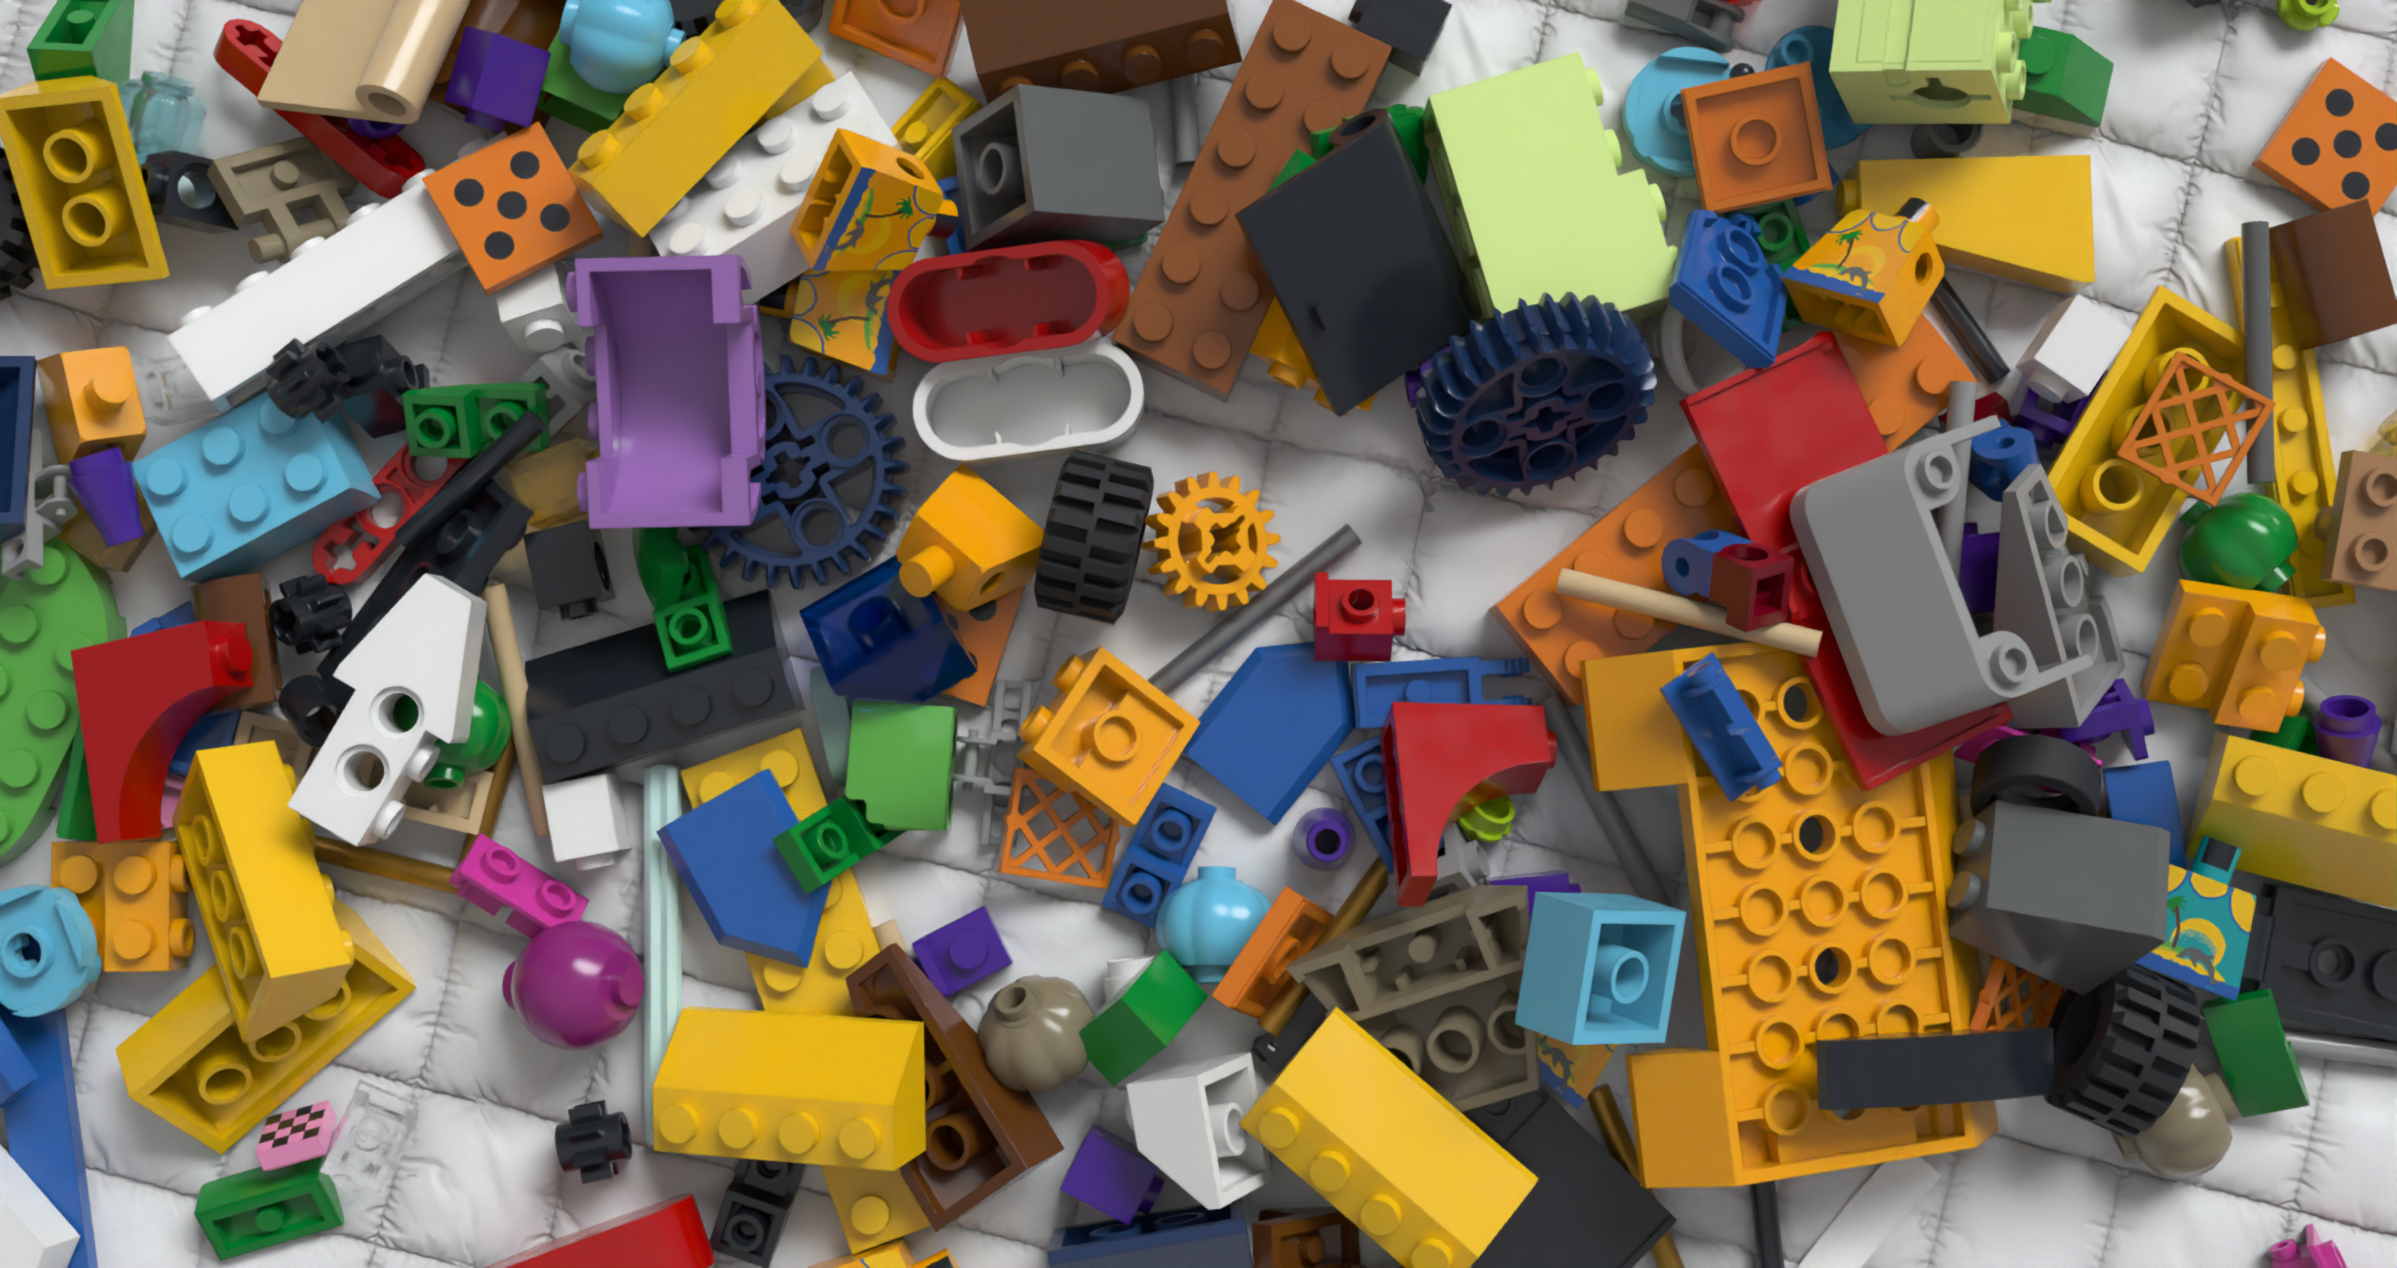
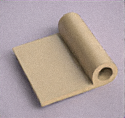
[256,0,471,124]

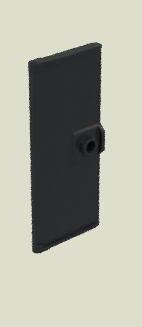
[1250,991,1677,1268]

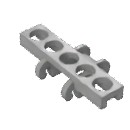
[2,427,78,582]
[953,679,1034,847]

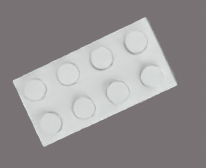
[648,71,903,305]

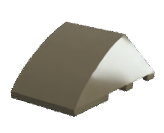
[1285,885,1540,1112]

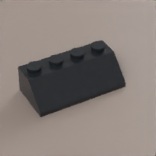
[525,588,806,784]

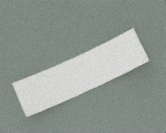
[1797,1157,1943,1268]

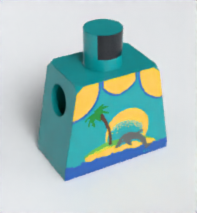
[2134,836,2256,1001]

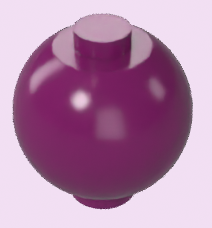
[502,920,644,1051]

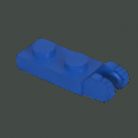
[1351,656,1532,729]

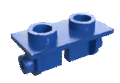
[1659,652,1783,802]

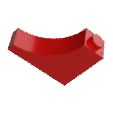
[71,620,254,845]
[1379,702,1557,907]

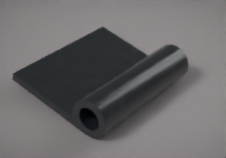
[1234,109,1482,417]

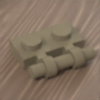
[206,136,360,264]

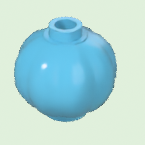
[559,0,686,95]
[1155,866,1272,985]

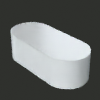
[913,341,1145,467]

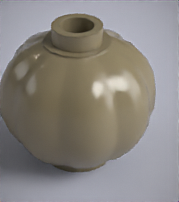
[977,975,1094,1094]
[2110,1063,2239,1179]

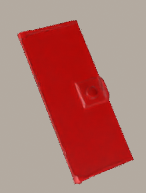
[1678,330,2014,792]

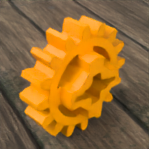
[1142,472,1280,613]

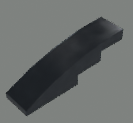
[1816,1026,2055,1110]

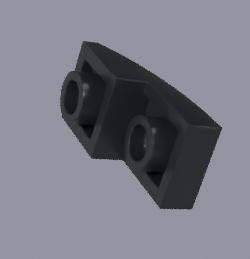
[710,1158,807,1268]

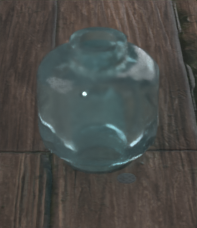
[119,70,207,165]

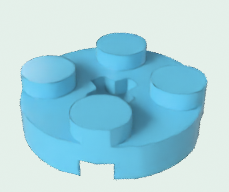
[1622,47,1731,178]
[0,884,102,1017]

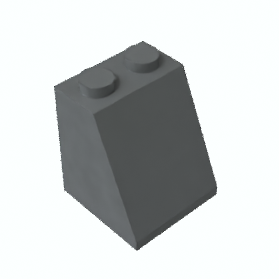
[952,84,1165,252]
[1947,800,2170,996]

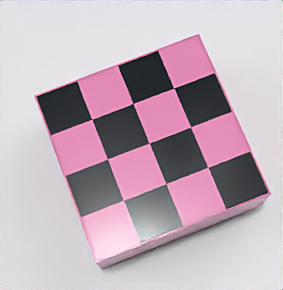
[255,1100,337,1171]

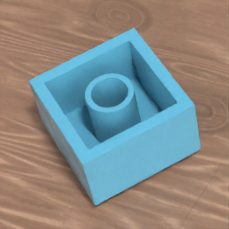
[1515,892,1686,1045]

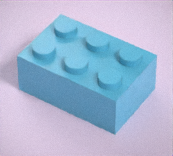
[133,391,382,584]

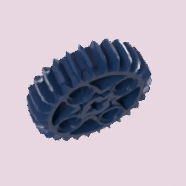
[1415,291,1658,497]
[686,355,911,591]

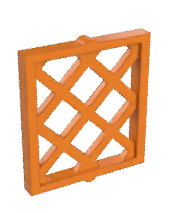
[2115,351,2277,507]
[996,767,1120,889]
[1969,956,2065,1030]

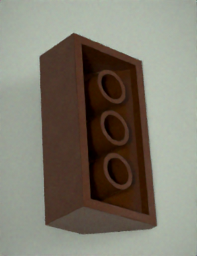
[959,0,1242,104]

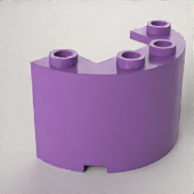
[566,255,766,529]

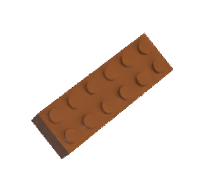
[1111,0,1393,403]

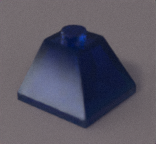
[799,555,978,703]

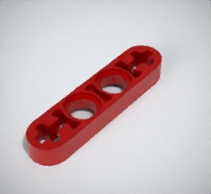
[213,19,426,200]
[311,441,483,586]

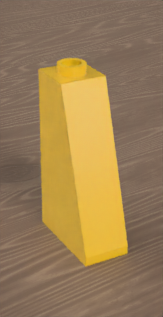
[1836,155,2095,293]

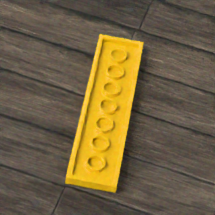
[680,728,973,1255]

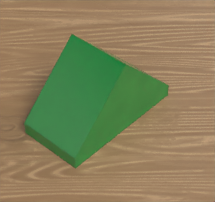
[1079,949,1208,1087]

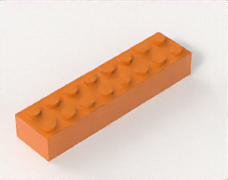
[1488,313,1979,707]

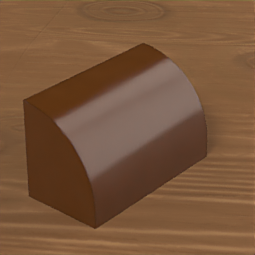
[2269,198,2397,351]
[190,573,283,717]

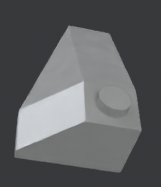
[1993,463,2126,729]

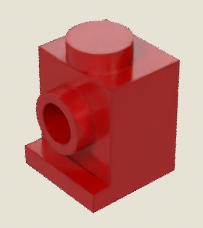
[1313,572,1406,661]

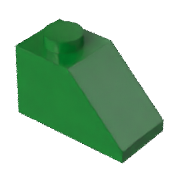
[26,0,134,99]
[2012,25,2114,127]

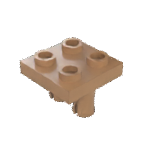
[2313,450,2397,594]

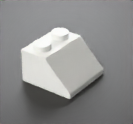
[1125,1052,1273,1210]

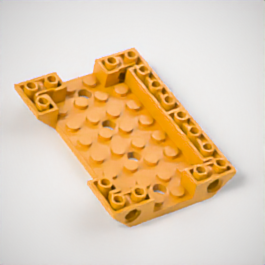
[1579,642,1999,1188]

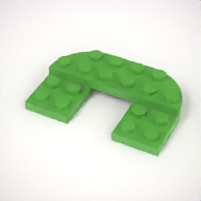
[0,531,127,868]

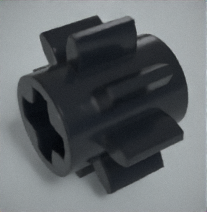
[266,338,352,423]
[269,573,353,655]
[555,1100,632,1184]

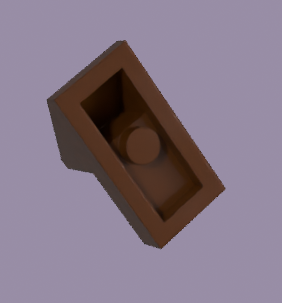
[1252,1207,1360,1268]

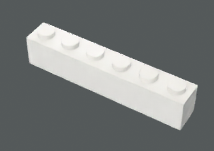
[167,131,508,415]

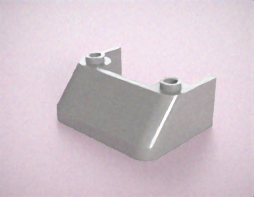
[1790,415,2094,736]

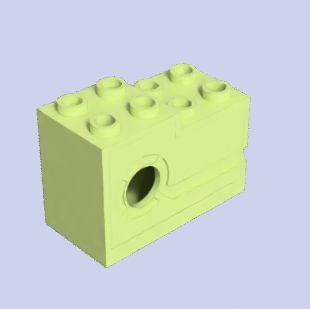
[1829,0,2052,124]
[1422,51,1679,325]

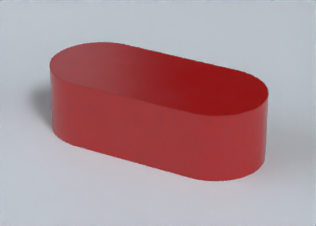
[887,239,1130,363]
[485,1193,716,1268]

